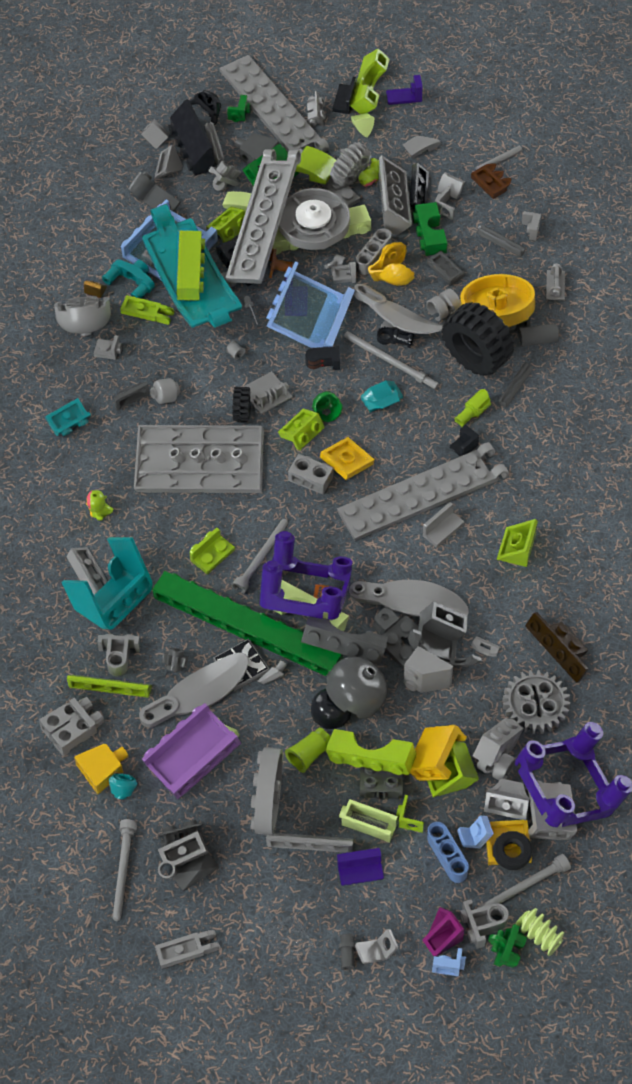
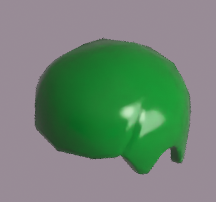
[312,391,343,422]

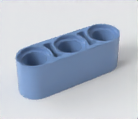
[427,822,469,883]

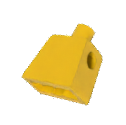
[74,744,129,795]

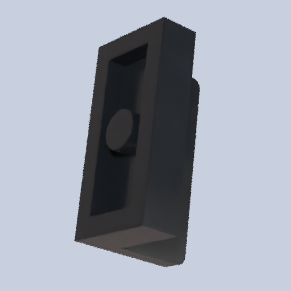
[332,77,356,114]

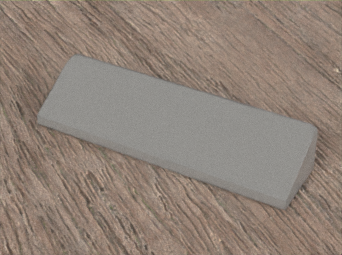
[66,547,108,595]
[266,833,354,853]

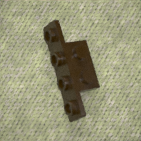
[525,612,588,683]

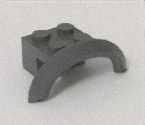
[408,601,482,667]

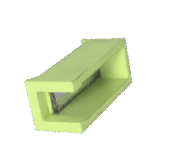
[339,799,398,843]

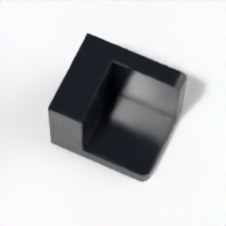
[449,424,479,456]

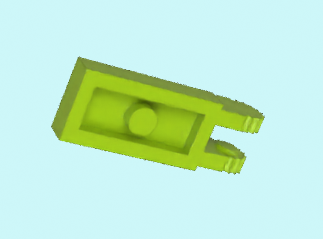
[120,295,175,325]

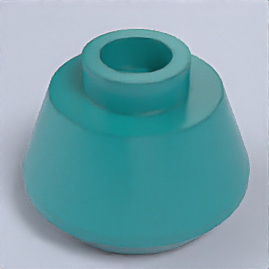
[109,773,138,799]

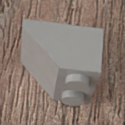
[404,646,453,693]

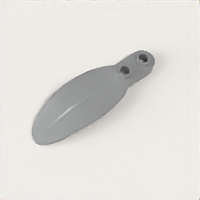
[353,284,443,334]
[349,580,469,617]
[139,653,249,728]

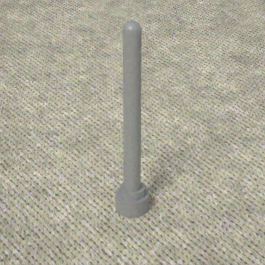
[232,519,288,594]
[113,819,137,921]
[477,854,571,908]

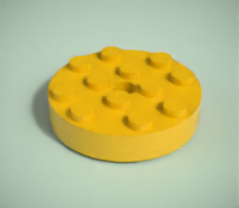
[460,274,535,327]

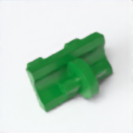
[488,924,527,968]

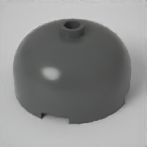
[326,657,388,719]

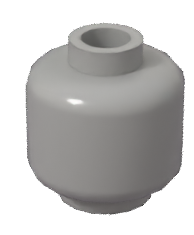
[150,378,180,404]

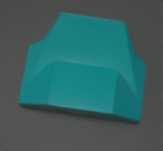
[361,380,403,412]

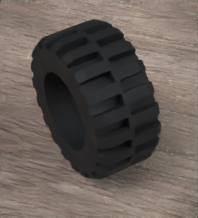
[442,302,514,376]

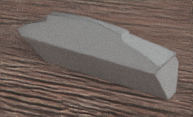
[471,636,500,657]

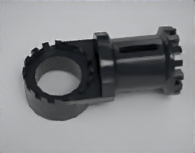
[377,326,414,348]

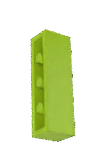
[177,231,205,300]

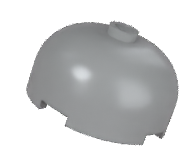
[54,296,111,336]

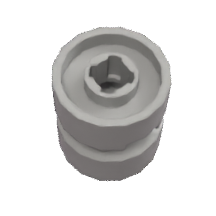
[426,288,461,321]
[477,753,516,780]

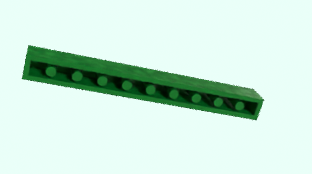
[153,571,343,676]

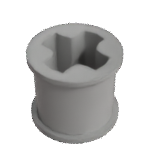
[226,341,246,360]

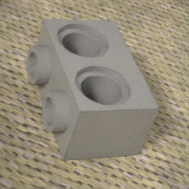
[288,454,333,494]

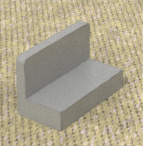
[423,502,464,548]

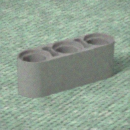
[356,228,391,275]

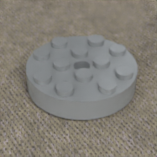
[251,747,283,836]

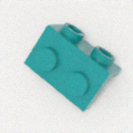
[45,398,91,437]

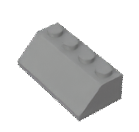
[379,155,412,235]

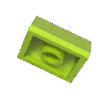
[497,519,538,567]

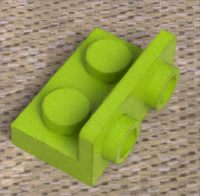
[206,207,245,243]
[278,408,324,451]
[189,528,235,575]

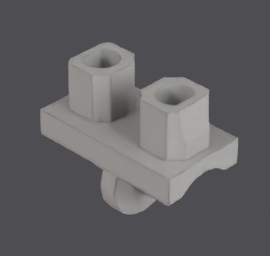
[209,161,241,191]

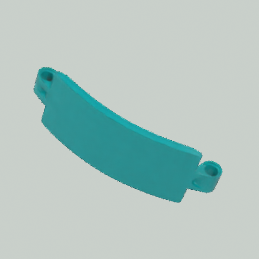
[142,204,242,328]

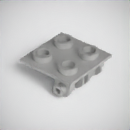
[243,371,293,414]

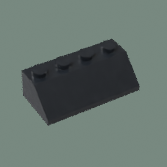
[168,99,214,176]

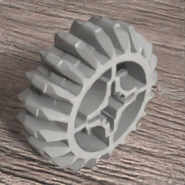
[330,142,371,187]

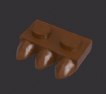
[471,163,512,199]

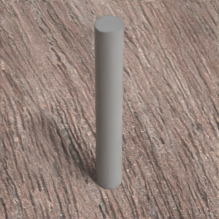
[475,145,523,170]

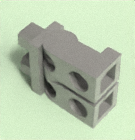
[39,697,104,757]

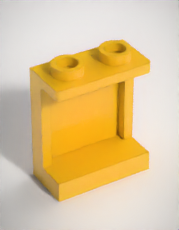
[410,725,467,781]

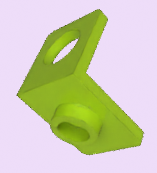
[396,794,424,833]

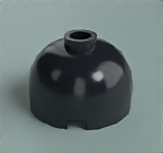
[311,689,352,729]

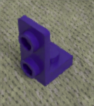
[386,75,423,105]

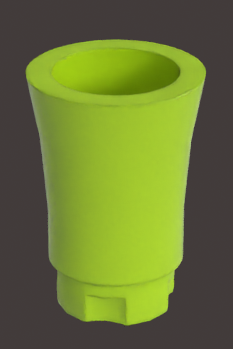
[285,728,330,773]

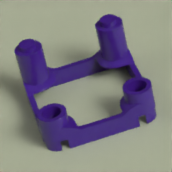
[259,531,353,620]
[515,722,632,827]

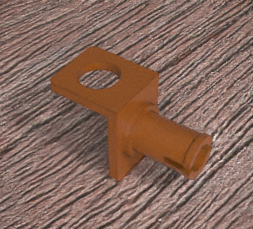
[268,248,293,278]

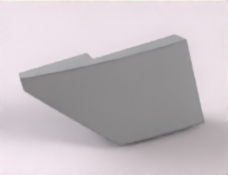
[403,136,441,158]

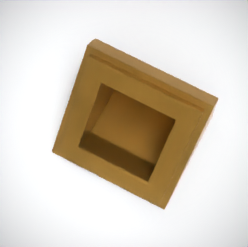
[84,281,107,298]

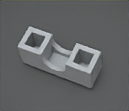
[473,718,524,767]

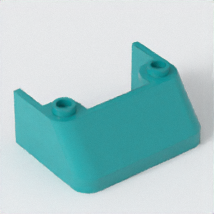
[61,537,153,630]

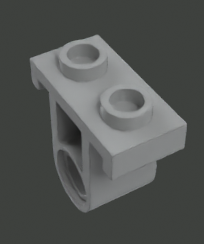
[97,634,140,677]
[460,900,509,949]

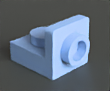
[457,815,494,849]
[432,948,466,976]

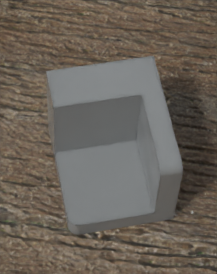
[141,119,169,148]

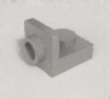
[522,211,541,241]
[94,335,122,360]

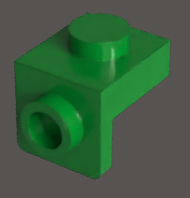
[227,95,251,122]

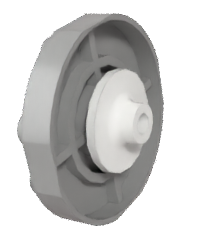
[278,188,350,250]

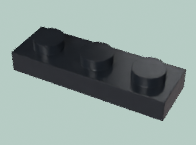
[410,163,429,210]

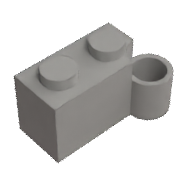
[158,831,209,879]

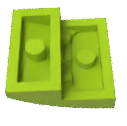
[295,146,337,185]

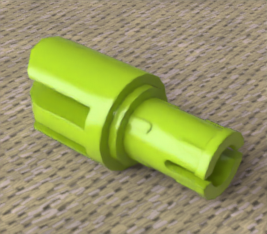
[454,389,491,427]

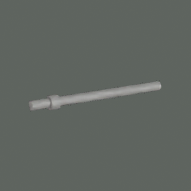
[344,331,439,390]

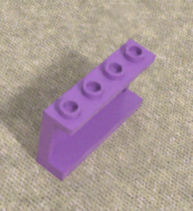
[142,703,241,799]

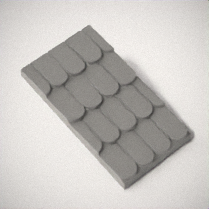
[134,425,264,493]

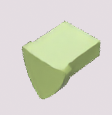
[351,113,374,137]

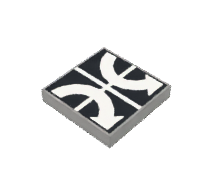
[213,639,269,691]

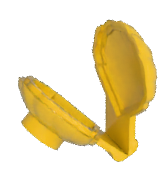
[368,242,415,286]

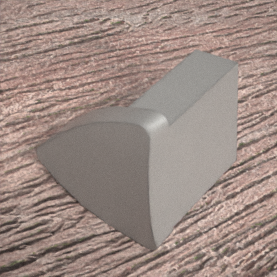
[437,172,465,199]
[331,262,356,284]

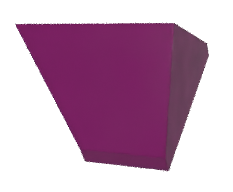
[423,907,464,957]

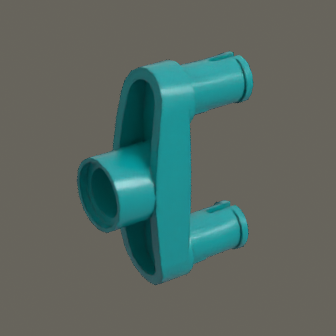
[102,259,155,299]

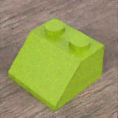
[427,741,479,797]

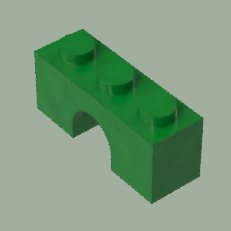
[412,202,447,256]

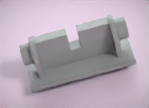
[307,91,326,127]
[546,263,565,301]

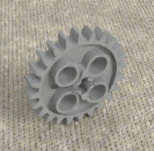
[502,670,570,734]

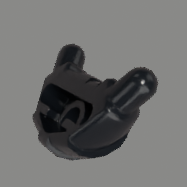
[189,90,221,125]

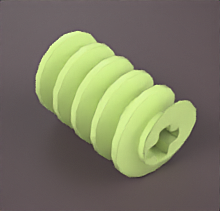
[516,908,564,956]

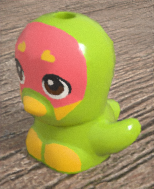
[358,158,379,187]
[86,490,113,521]

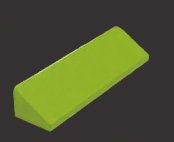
[67,675,152,698]

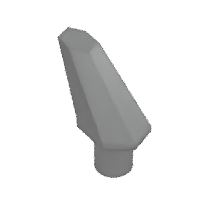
[257,660,287,685]

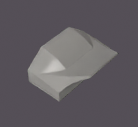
[484,778,530,821]

